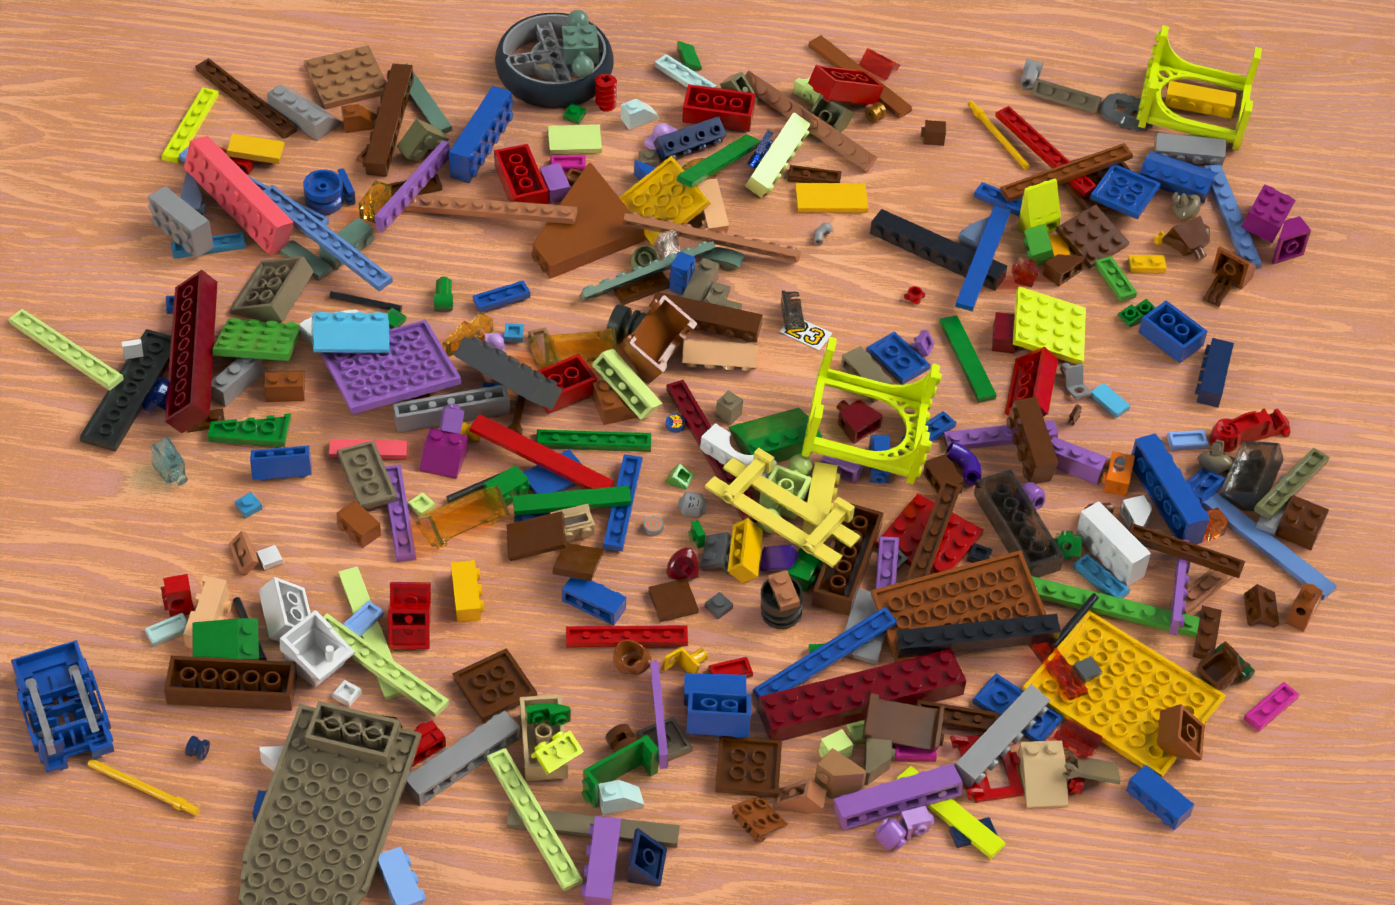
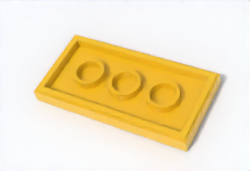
[795,183,868,213]

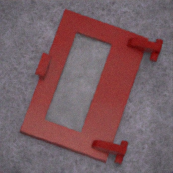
[950,734,1024,803]

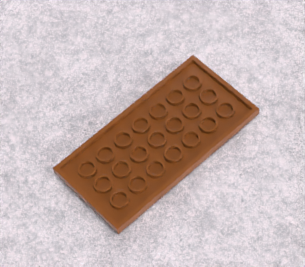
[870,550,1047,662]

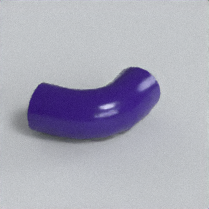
[945,441,982,486]

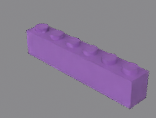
[834,763,963,831]

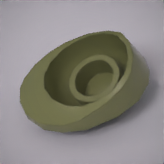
[630,245,659,269]

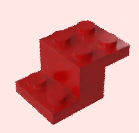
[388,582,431,649]

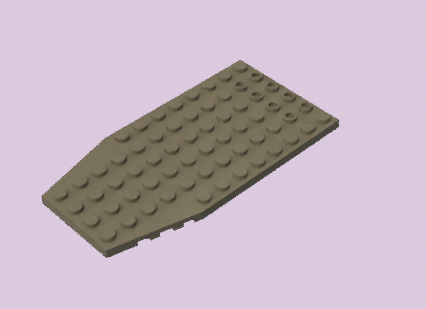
[239,701,422,905]

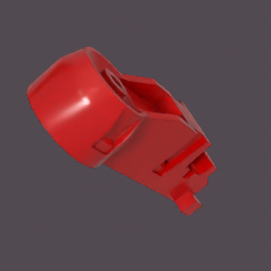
[1210,408,1291,452]

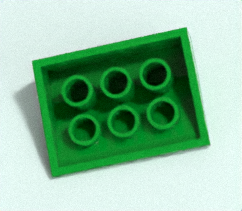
[729,407,822,463]

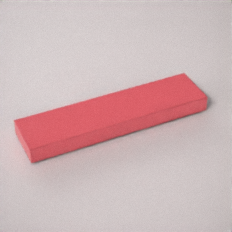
[329,439,408,460]

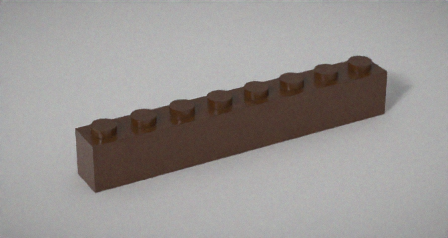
[363,63,414,176]

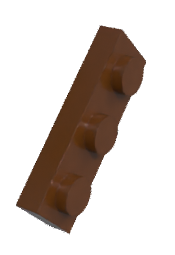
[1193,605,1222,659]

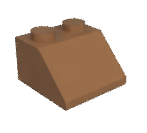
[815,748,866,799]

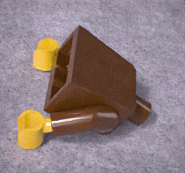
[1154,216,1210,261]

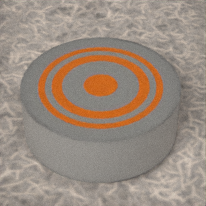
[643,516,663,536]

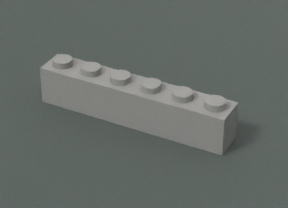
[393,385,510,433]
[954,684,1050,788]
[404,711,520,806]

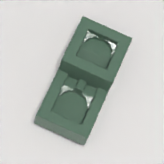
[702,247,744,269]

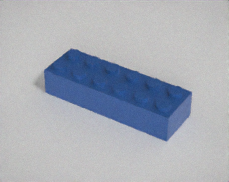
[449,86,514,183]
[1131,433,1210,544]

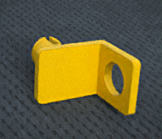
[661,647,708,674]

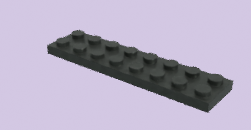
[80,329,171,452]

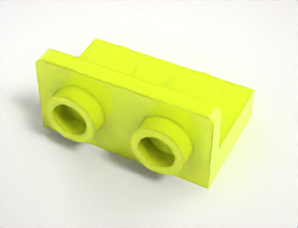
[531,731,584,775]

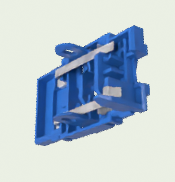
[11,640,114,773]

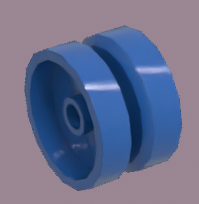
[303,169,344,215]

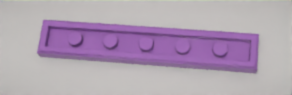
[385,465,416,562]
[650,661,668,769]

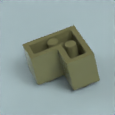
[396,119,449,163]

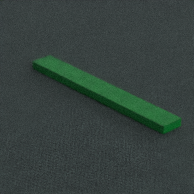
[676,134,761,188]

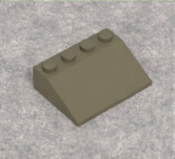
[229,256,314,323]

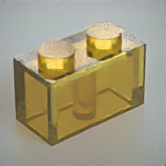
[359,180,392,224]

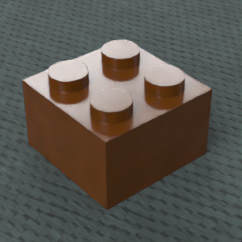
[1275,495,1329,550]

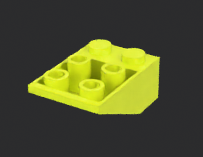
[1017,178,1061,237]

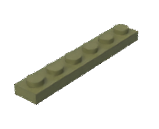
[1254,448,1330,520]

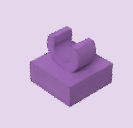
[910,330,935,356]

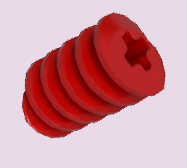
[595,74,617,112]

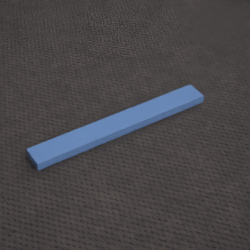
[1203,493,1337,600]

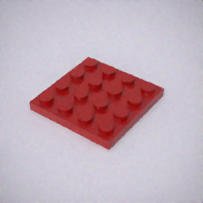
[876,493,984,575]

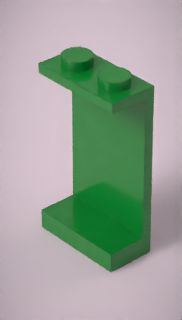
[582,735,659,808]

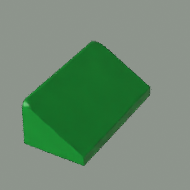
[677,41,702,71]

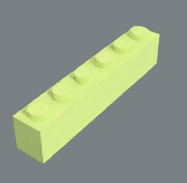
[745,113,810,198]

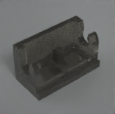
[780,291,805,330]

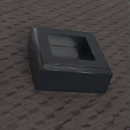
[967,543,993,563]

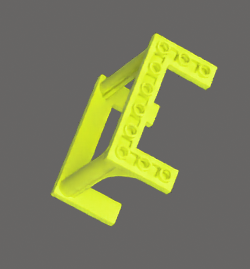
[1136,25,1262,151]
[801,337,942,484]

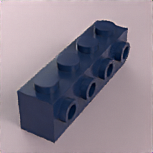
[653,116,727,161]

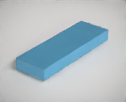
[1073,554,1130,599]

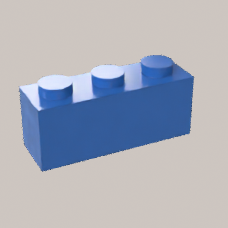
[250,445,312,481]
[562,578,626,626]
[684,673,747,706]
[1126,765,1194,830]

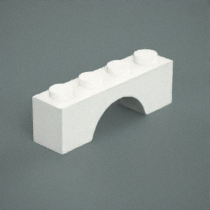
[700,424,777,479]

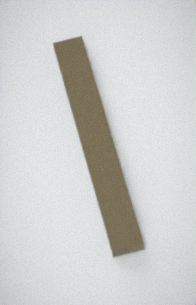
[507,806,680,847]

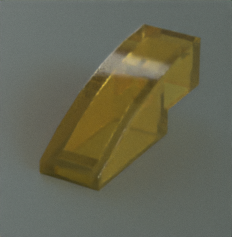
[443,312,493,357]

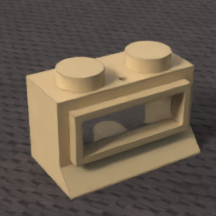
[551,504,595,543]

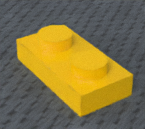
[1128,255,1167,273]

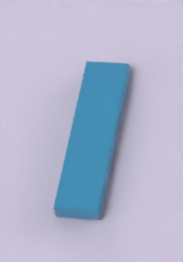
[171,232,246,259]

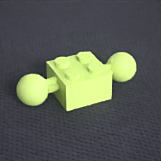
[757,454,813,533]

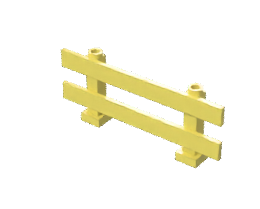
[705,448,860,568]

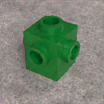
[1052,531,1082,559]

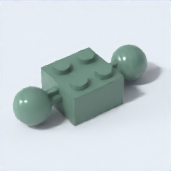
[562,10,599,78]

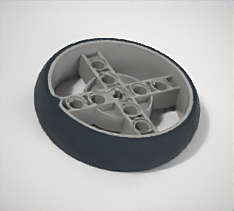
[495,13,614,108]

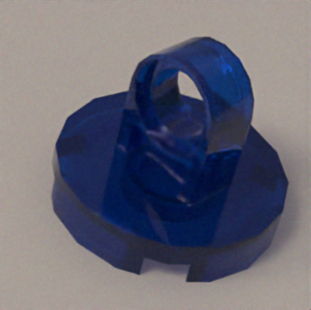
[143,377,169,413]

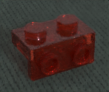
[1053,719,1103,758]

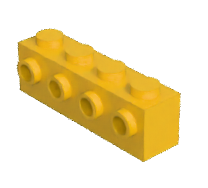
[1165,81,1236,119]

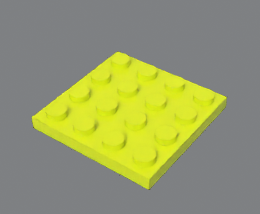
[1013,287,1086,364]

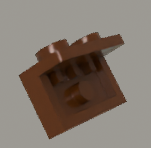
[1244,584,1279,628]

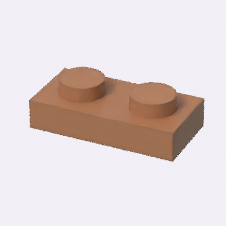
[229,531,259,575]
[768,570,800,611]

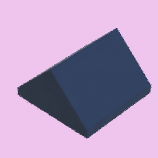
[627,828,667,887]

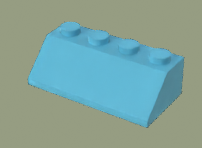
[311,311,389,353]

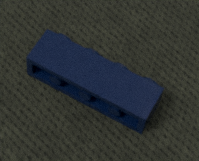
[1195,338,1234,408]

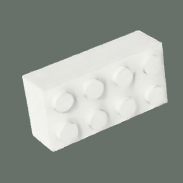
[1075,502,1151,587]

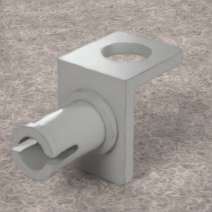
[1060,363,1091,399]

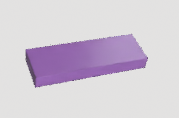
[875,536,899,589]

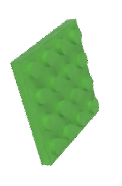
[213,318,300,361]

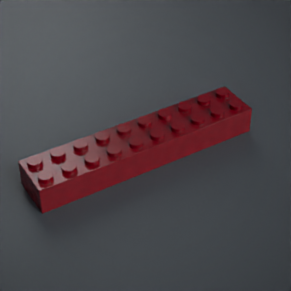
[165,270,218,433]
[758,649,967,741]

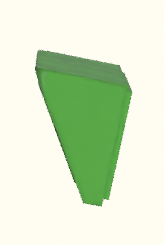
[665,464,694,490]

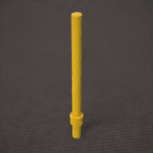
[967,100,1030,170]
[88,758,200,816]

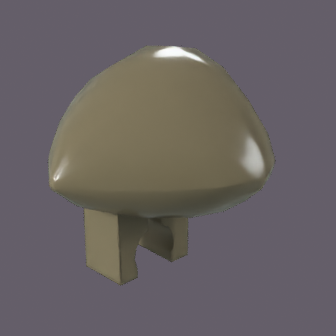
[1172,192,1201,221]
[1197,440,1232,474]

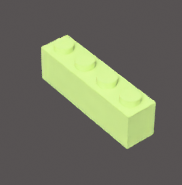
[591,349,663,420]

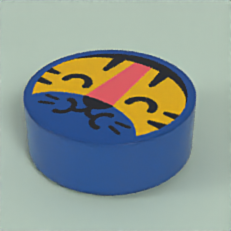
[666,414,685,433]

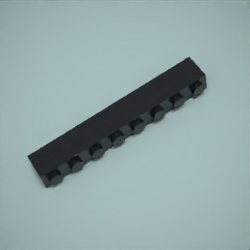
[870,209,1007,291]
[895,614,1061,658]

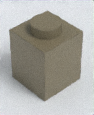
[716,390,743,425]

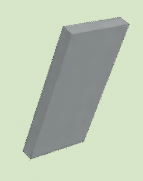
[844,589,886,665]

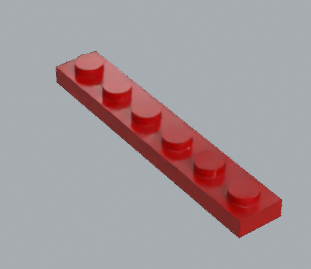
[566,625,688,648]

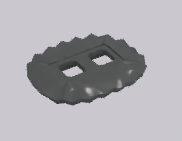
[1100,93,1153,132]

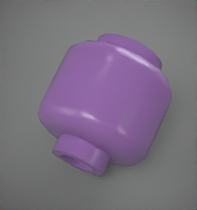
[1017,482,1045,511]
[875,818,907,850]

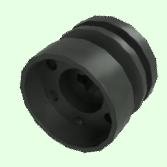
[606,304,647,344]
[761,577,803,629]

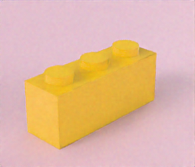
[727,518,763,584]
[451,560,484,622]

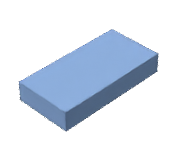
[1167,430,1209,451]
[343,601,384,637]

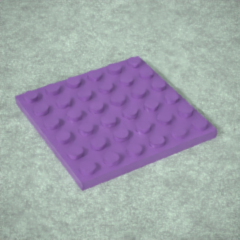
[320,320,462,414]

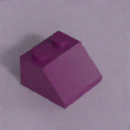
[1272,216,1311,264]
[420,428,468,479]

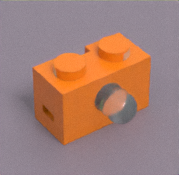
[1101,451,1135,496]

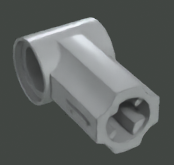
[1020,59,1043,90]

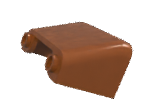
[623,295,697,384]

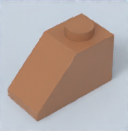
[775,778,826,814]

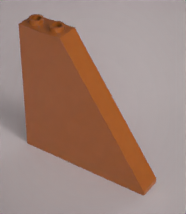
[531,163,644,279]

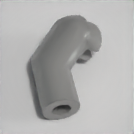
[814,222,833,245]

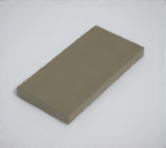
[337,440,398,510]

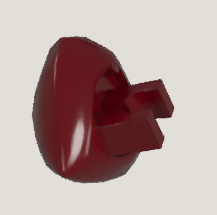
[666,547,699,580]

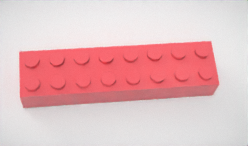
[184,136,294,255]

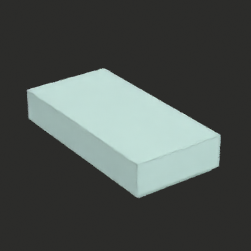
[144,613,187,647]

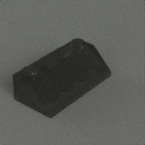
[1219,441,1284,512]

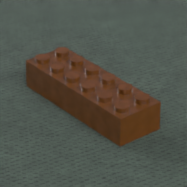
[811,503,884,616]
[164,656,297,711]

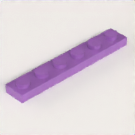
[943,420,1058,449]
[1169,539,1190,636]

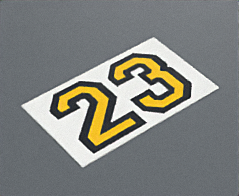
[779,315,832,350]

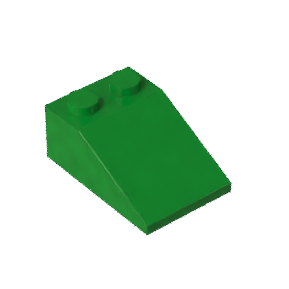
[192,618,259,660]

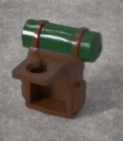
[1196,641,1255,691]

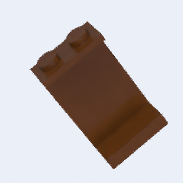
[862,693,947,752]

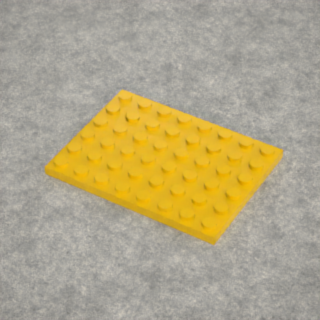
[1022,611,1227,778]

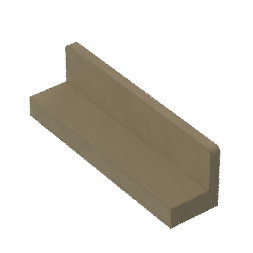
[1031,78,1102,114]

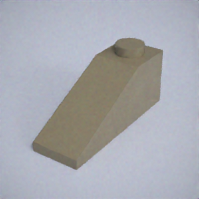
[682,258,719,301]

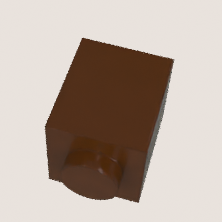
[921,120,946,146]

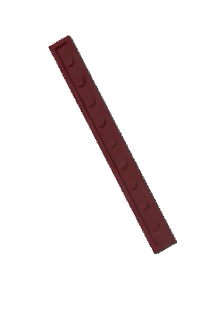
[666,379,757,523]

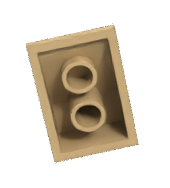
[1017,741,1069,809]

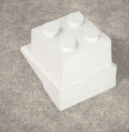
[280,610,355,688]

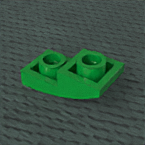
[1118,299,1156,327]
[525,703,571,726]

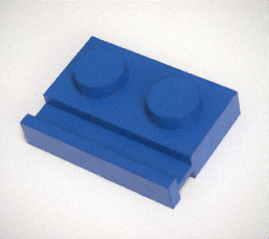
[1187,468,1225,504]

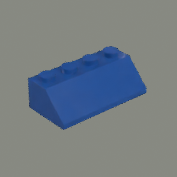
[1139,151,1217,203]

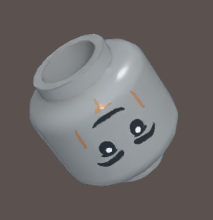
[678,492,707,518]

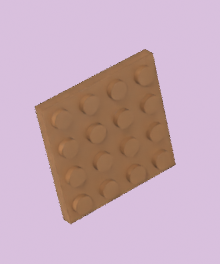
[304,45,386,109]

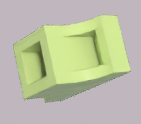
[794,78,820,105]

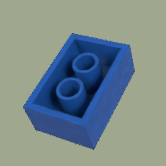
[1139,300,1208,363]
[686,691,751,738]

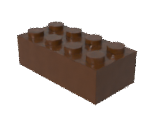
[1007,397,1058,484]

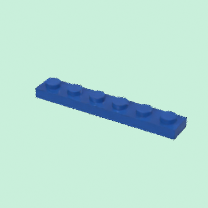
[603,454,643,552]

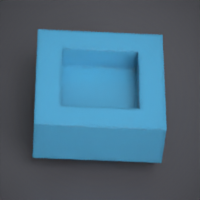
[504,323,524,343]
[235,492,263,518]

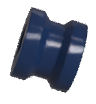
[185,736,210,761]

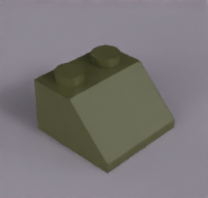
[810,94,855,132]

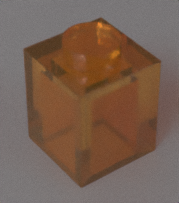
[1204,507,1229,542]

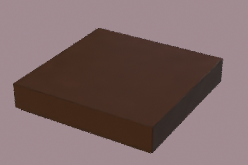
[648,578,699,622]

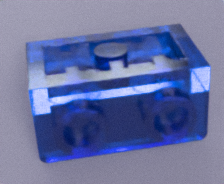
[747,130,774,169]

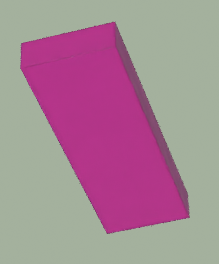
[1244,682,1300,732]

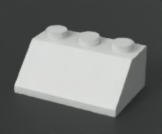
[258,577,311,642]

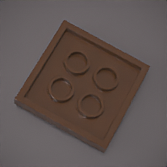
[1055,205,1130,269]
[453,648,537,722]
[715,736,782,798]

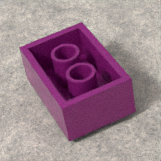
[1241,184,1296,243]

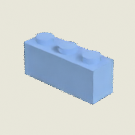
[377,847,426,905]

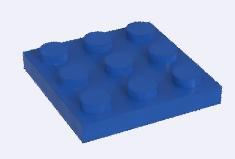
[1090,164,1161,220]

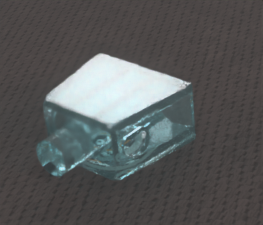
[151,437,188,486]

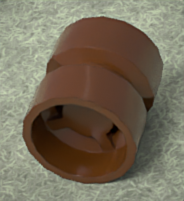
[605,724,637,753]

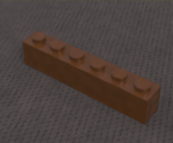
[653,292,763,342]

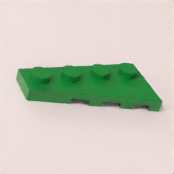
[208,413,291,447]

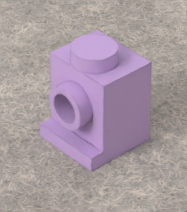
[899,806,934,841]

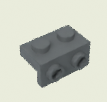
[700,532,731,574]

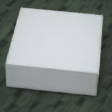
[122,339,144,359]
[257,545,283,570]
[332,680,362,707]

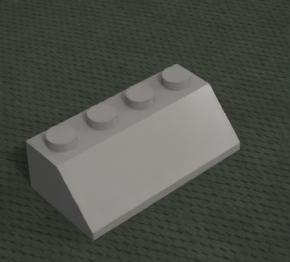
[267,85,342,141]

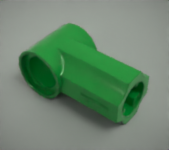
[434,276,453,310]

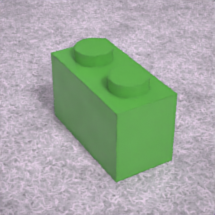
[1023,224,1054,267]

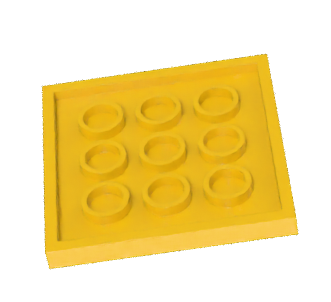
[619,156,711,248]

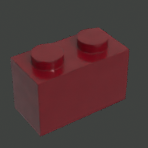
[992,312,1018,354]

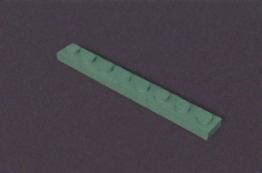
[579,241,716,302]

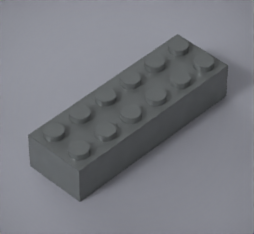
[454,336,563,410]

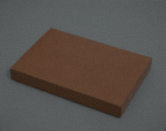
[506,511,566,561]
[552,543,604,581]

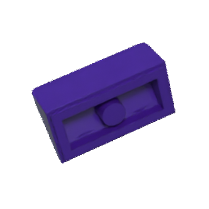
[760,545,799,571]

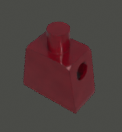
[836,400,883,444]

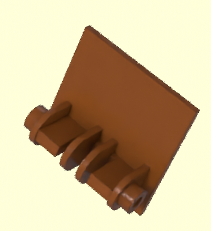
[731,796,787,843]

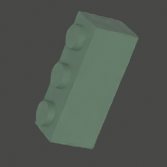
[320,218,374,269]

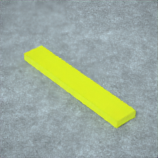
[161,87,219,164]
[896,766,1006,859]

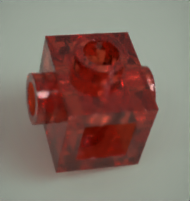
[1011,257,1039,288]

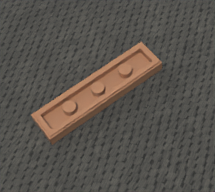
[1170,569,1234,614]

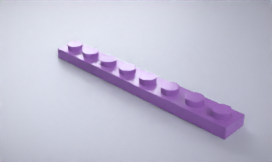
[375,141,450,232]

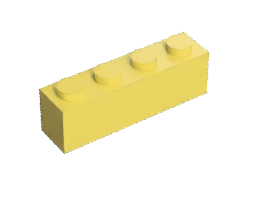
[803,462,840,534]

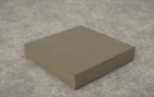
[636,716,693,766]

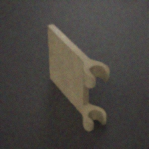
[1063,749,1121,785]

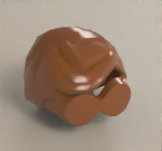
[613,640,652,675]

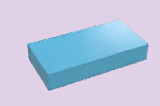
[1090,383,1130,418]

